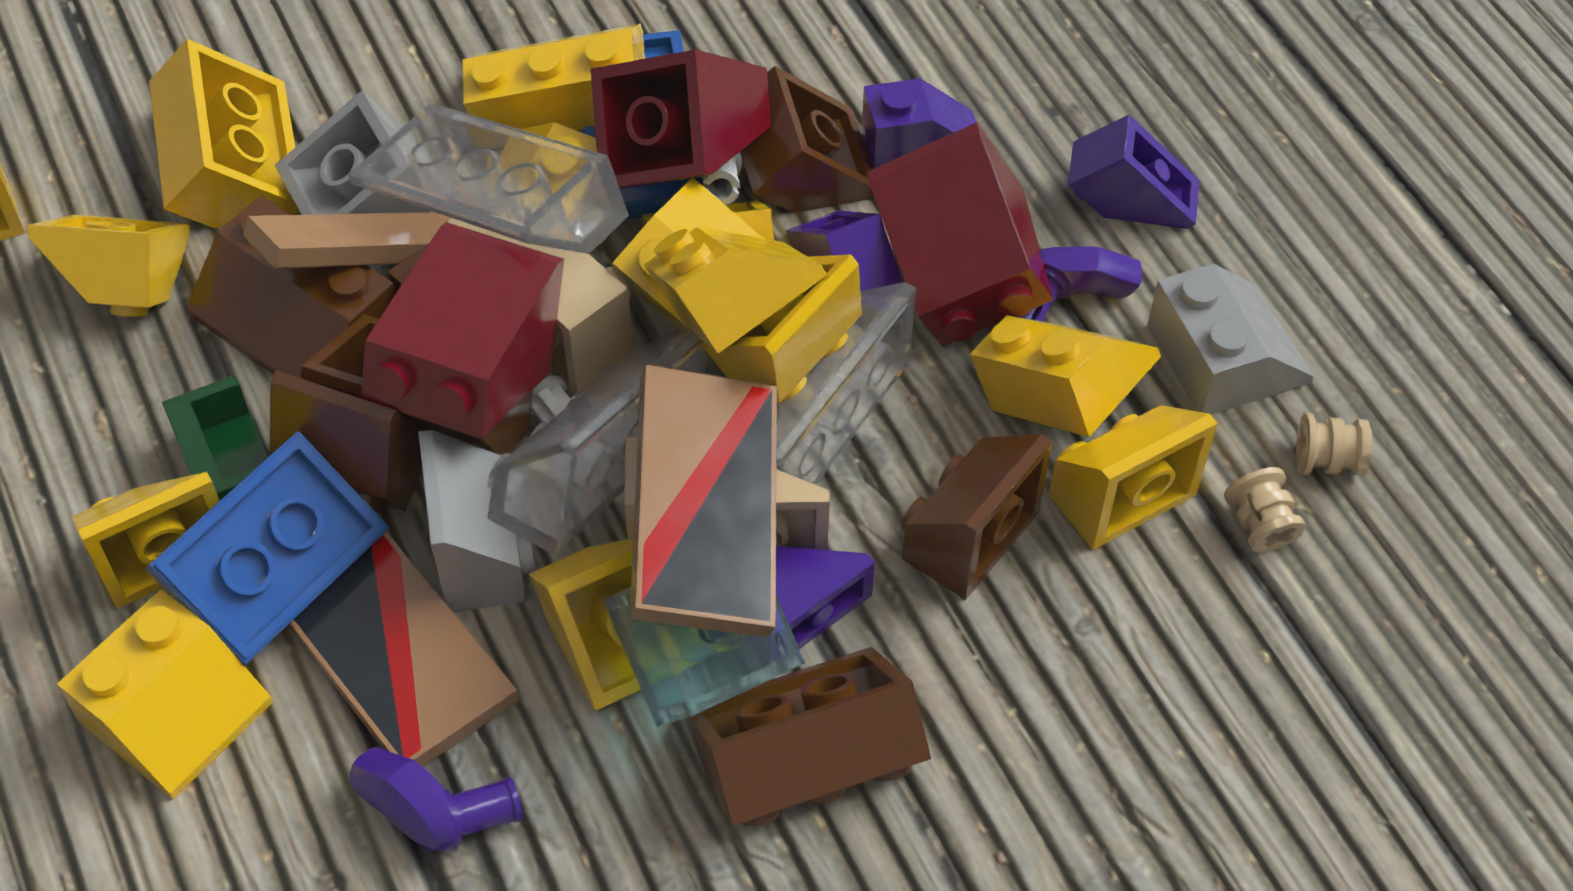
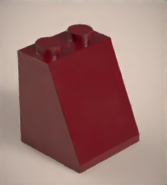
[590,49,771,191]
[867,122,1054,347]
[361,222,564,439]

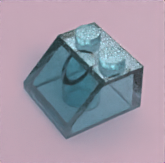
[603,587,805,727]

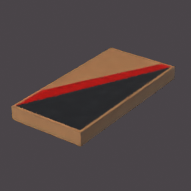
[630,365,777,638]
[287,532,519,767]

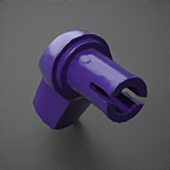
[1020,246,1142,322]
[350,747,523,852]

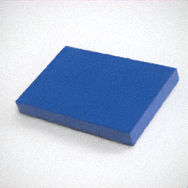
[145,431,390,665]

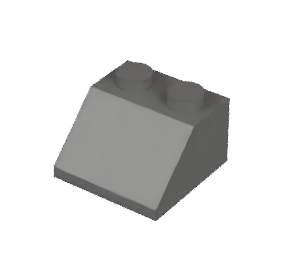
[275,90,447,215]
[1147,264,1314,415]
[419,430,536,612]

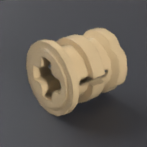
[1296,413,1372,476]
[1224,467,1306,553]

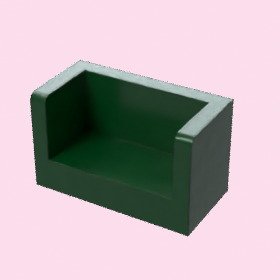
[162,376,268,501]

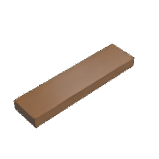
[243,212,456,269]

